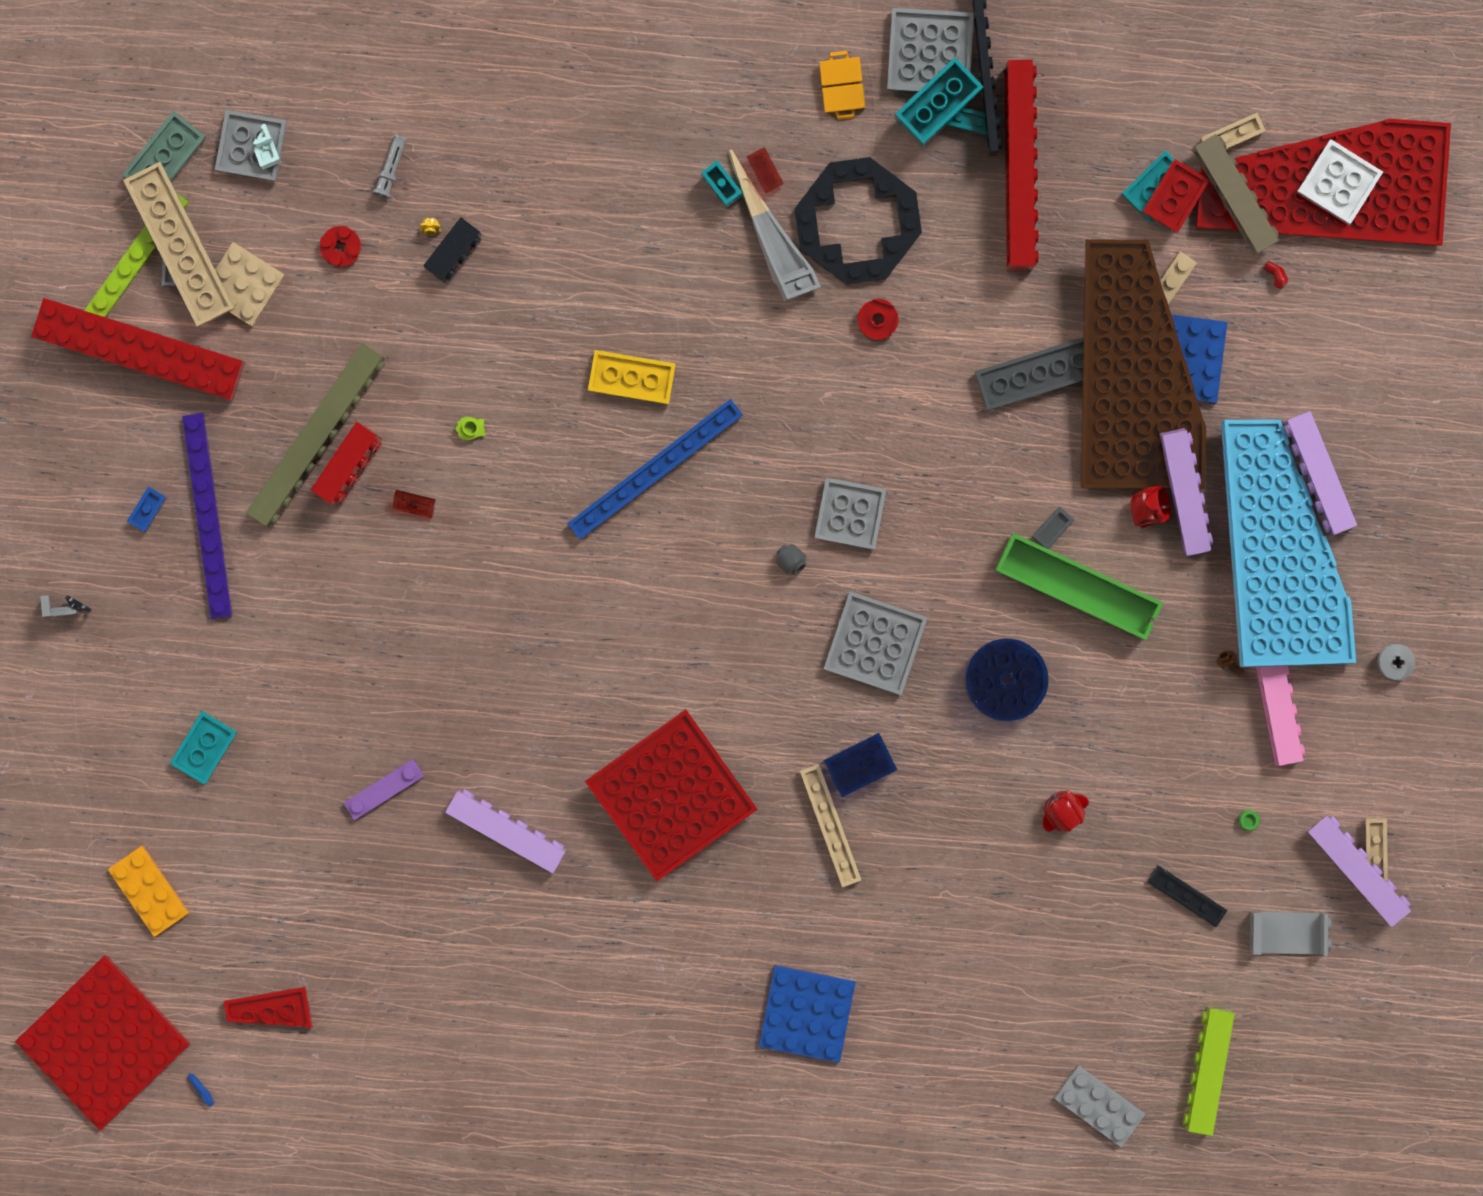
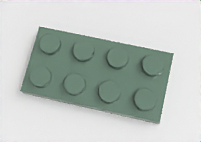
[122,111,207,182]

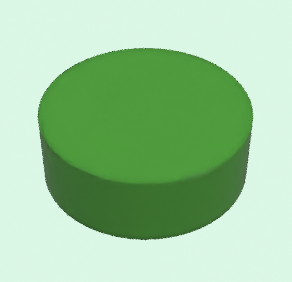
[1238,810,1260,831]

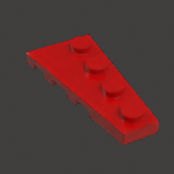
[224,986,313,1028]

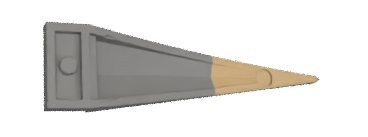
[728,149,821,302]

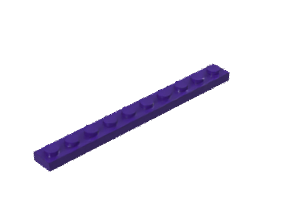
[182,413,233,619]

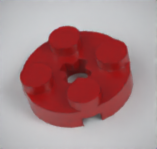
[320,226,362,268]
[857,299,899,340]

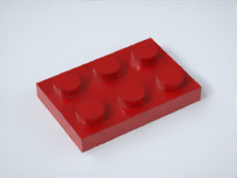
[1142,159,1210,234]

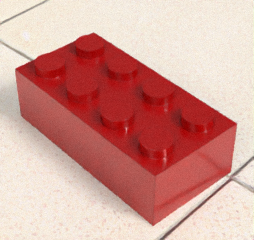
[310,421,382,506]

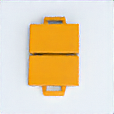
[819,51,865,120]

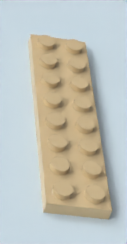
[123,162,235,327]

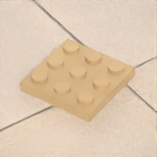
[215,242,286,327]

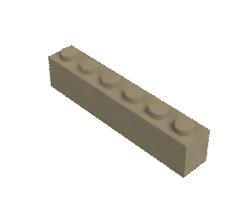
[1192,134,1279,256]

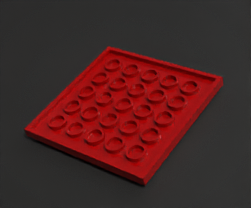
[584,709,758,881]
[15,955,191,1131]

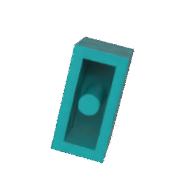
[701,160,742,209]

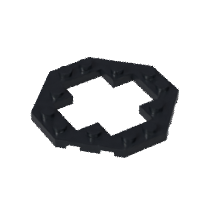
[794,157,922,285]

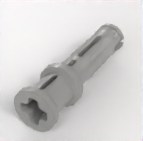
[372,135,407,199]

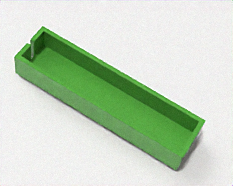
[994,533,1163,640]

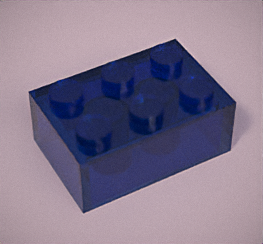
[823,732,897,797]

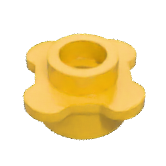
[420,218,441,236]

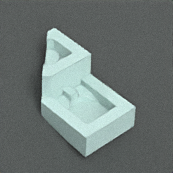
[253,124,281,170]

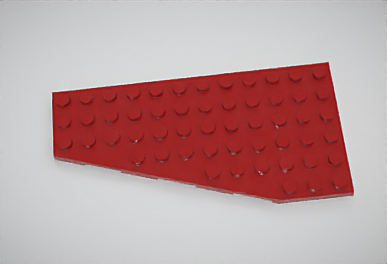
[1196,118,1451,247]

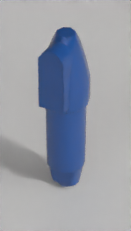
[188,1073,214,1106]

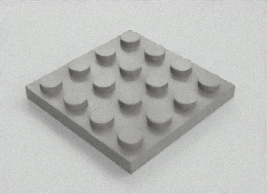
[887,8,974,93]
[823,591,928,696]

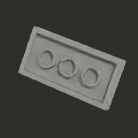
[1054,1065,1146,1148]

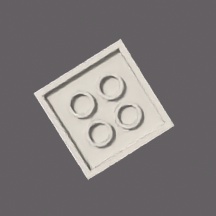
[1296,139,1383,225]

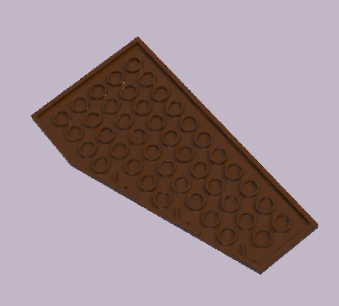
[1081,239,1206,489]

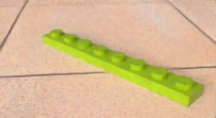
[84,194,189,318]

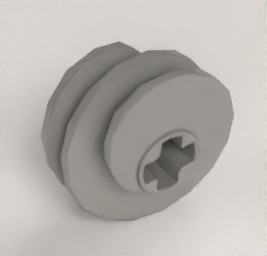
[1377,644,1415,681]

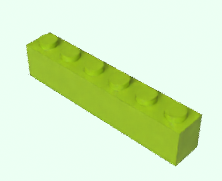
[1183,1006,1235,1136]

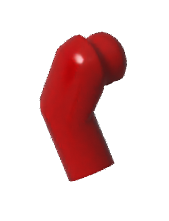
[1263,260,1288,289]

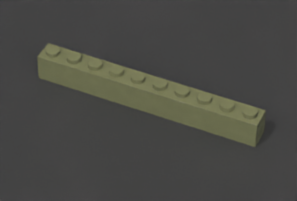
[246,343,385,527]

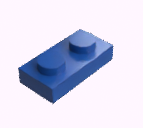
[127,486,167,532]

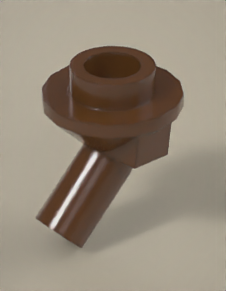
[1217,651,1245,677]

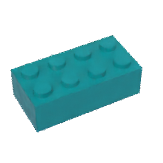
[894,57,983,147]

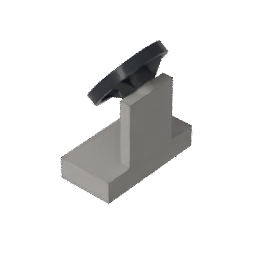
[40,595,92,618]

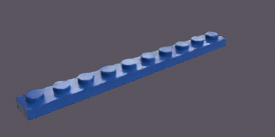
[567,399,743,540]

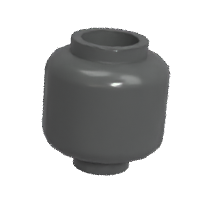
[776,544,806,575]

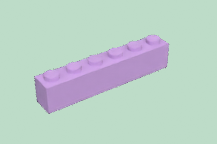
[1283,411,1357,536]
[1160,428,1213,556]
[445,789,566,873]
[1308,815,1411,927]

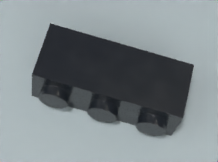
[423,217,482,283]

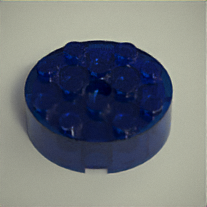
[964,638,1049,721]

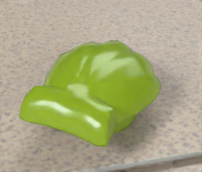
[456,417,486,440]

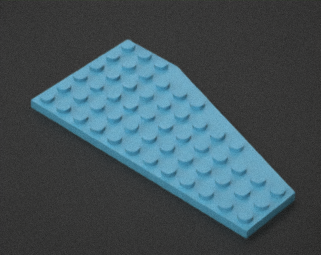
[1221,420,1356,667]

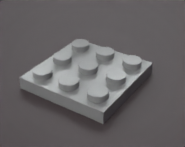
[215,110,287,182]
[814,478,887,550]

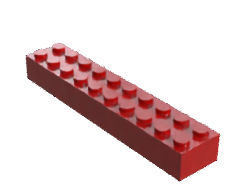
[1004,59,1039,272]
[31,298,245,401]

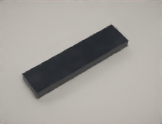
[1147,865,1228,927]

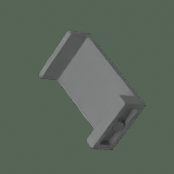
[1250,912,1332,956]

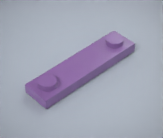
[344,759,424,820]

